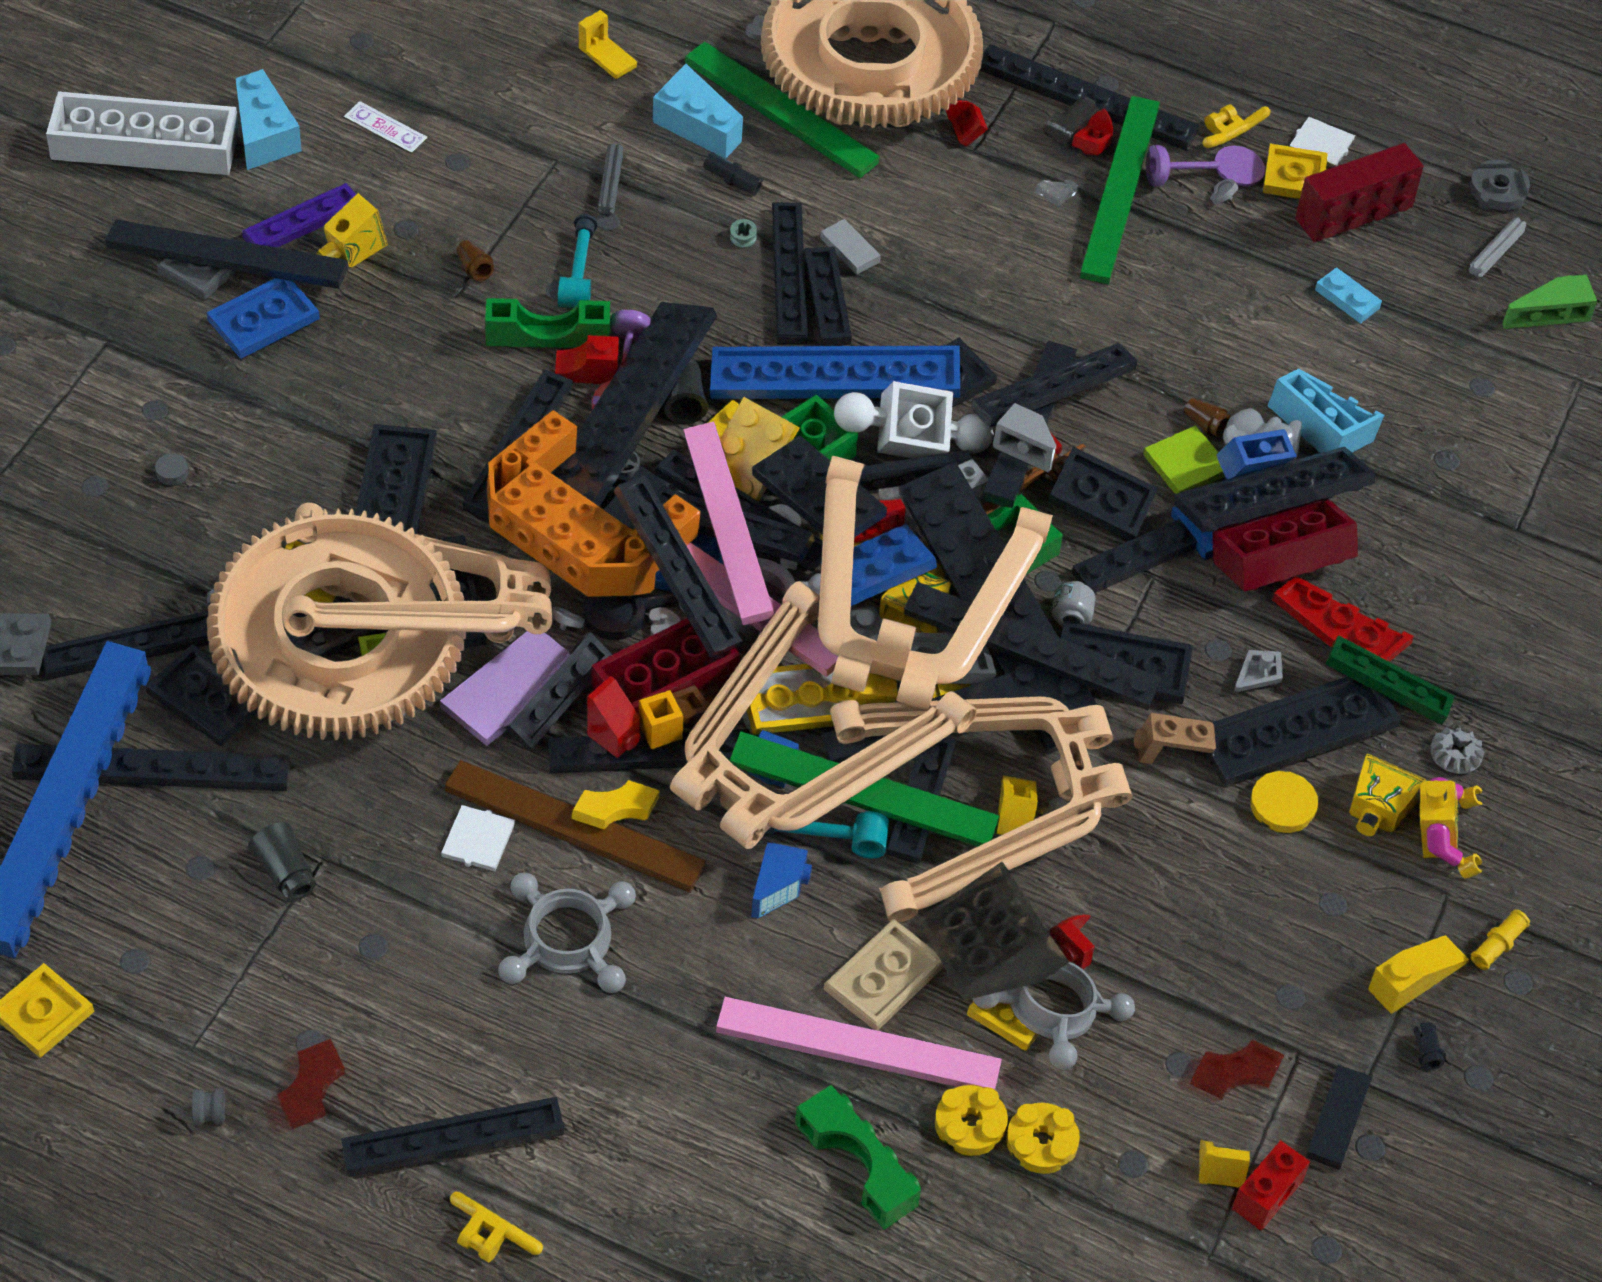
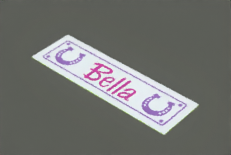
[344,101,428,153]

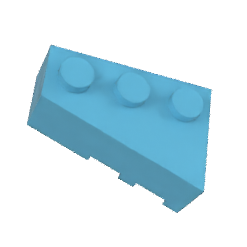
[653,64,743,159]
[236,69,302,170]
[1267,369,1384,453]

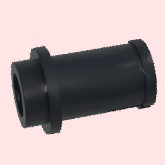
[1413,1022,1446,1070]

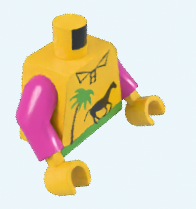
[1420,777,1482,878]

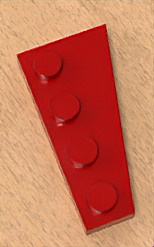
[1272,576,1414,662]

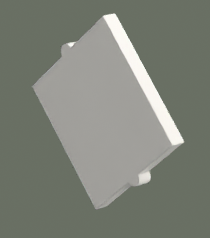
[1289,117,1355,168]
[441,805,515,871]

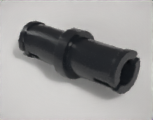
[703,152,763,196]

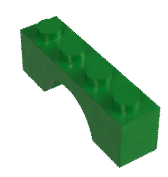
[485,298,610,348]
[795,1085,921,1230]

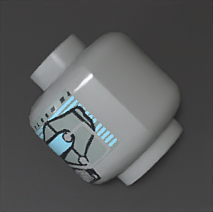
[1051,581,1096,627]

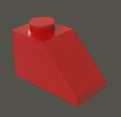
[587,676,641,758]

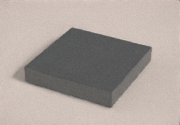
[157,230,237,301]

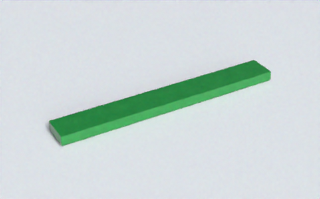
[685,41,880,178]
[1080,96,1160,285]
[730,732,999,847]

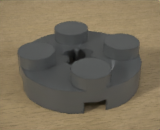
[1469,160,1530,210]

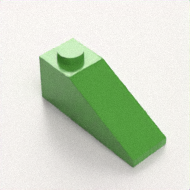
[1502,274,1597,329]

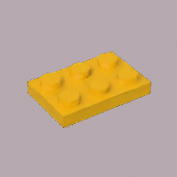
[720,397,800,501]

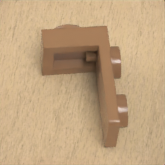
[1134,713,1216,764]

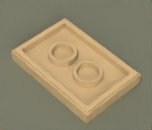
[824,919,946,1031]

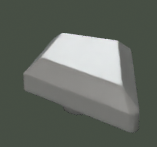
[1235,650,1283,692]

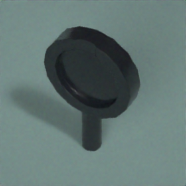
[583,592,678,640]

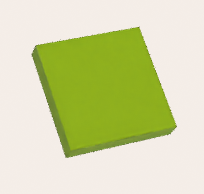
[1143,426,1225,494]

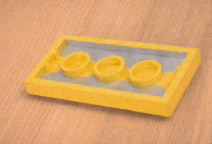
[747,664,850,735]

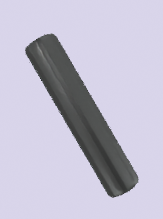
[598,143,623,215]

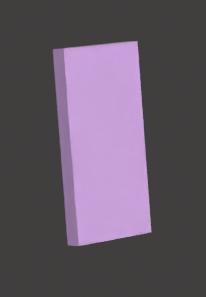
[440,631,569,746]

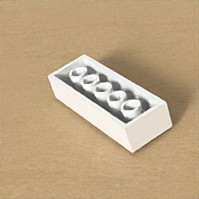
[46,92,239,175]

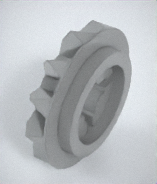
[1430,726,1485,774]

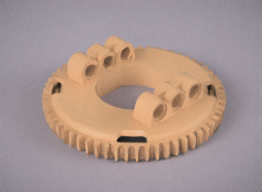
[761,0,983,128]
[207,508,466,740]

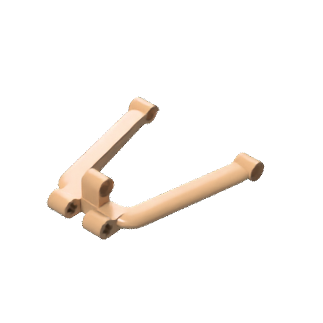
[818,456,1053,710]
[284,503,552,643]
[670,581,977,849]
[830,697,1132,922]

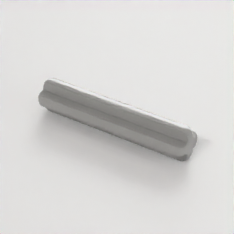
[1469,217,1526,278]

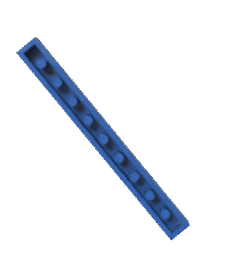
[0,641,151,959]

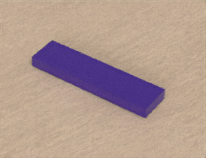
[242,183,356,248]

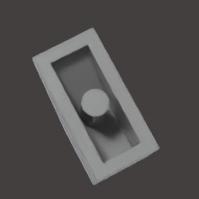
[993,403,1056,472]

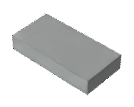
[820,219,881,275]

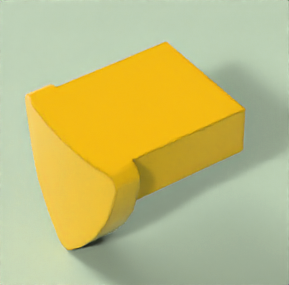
[1199,1140,1250,1188]

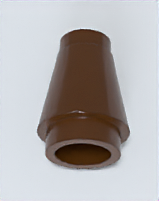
[456,240,494,281]
[1184,398,1231,437]

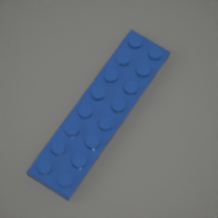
[710,346,960,399]

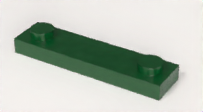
[1325,635,1455,725]

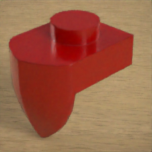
[946,100,988,147]
[1072,109,1113,155]
[1050,914,1095,969]

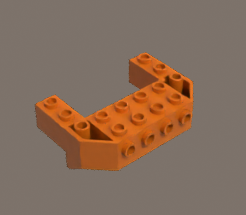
[487,410,700,597]

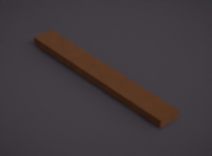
[445,760,706,893]

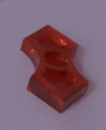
[277,1038,345,1129]
[1190,1040,1285,1100]

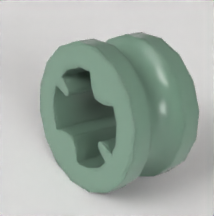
[730,219,757,248]

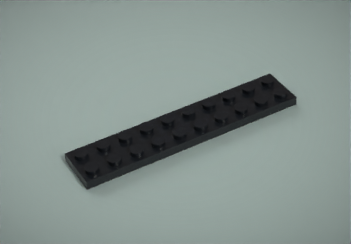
[552,302,717,507]
[899,462,1097,755]

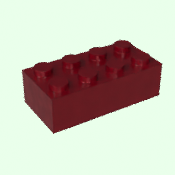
[1295,143,1424,242]
[1212,499,1358,592]
[592,618,741,714]

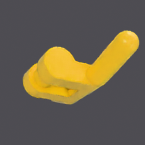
[1203,104,1270,148]
[450,1191,543,1263]

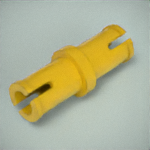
[1471,909,1530,970]

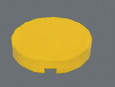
[1250,771,1318,833]

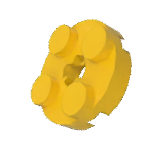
[935,1085,1008,1156]
[1006,1103,1080,1174]

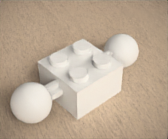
[834,381,993,459]

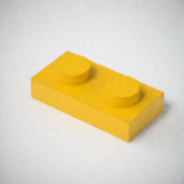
[967,1001,1039,1051]

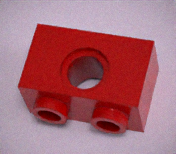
[1232,1140,1310,1231]

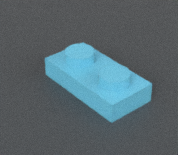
[1315,267,1382,324]

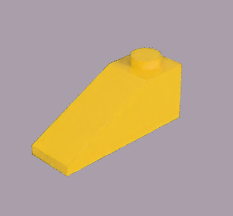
[1368,935,1469,1014]

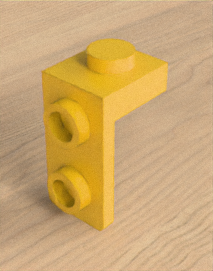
[579,10,637,79]

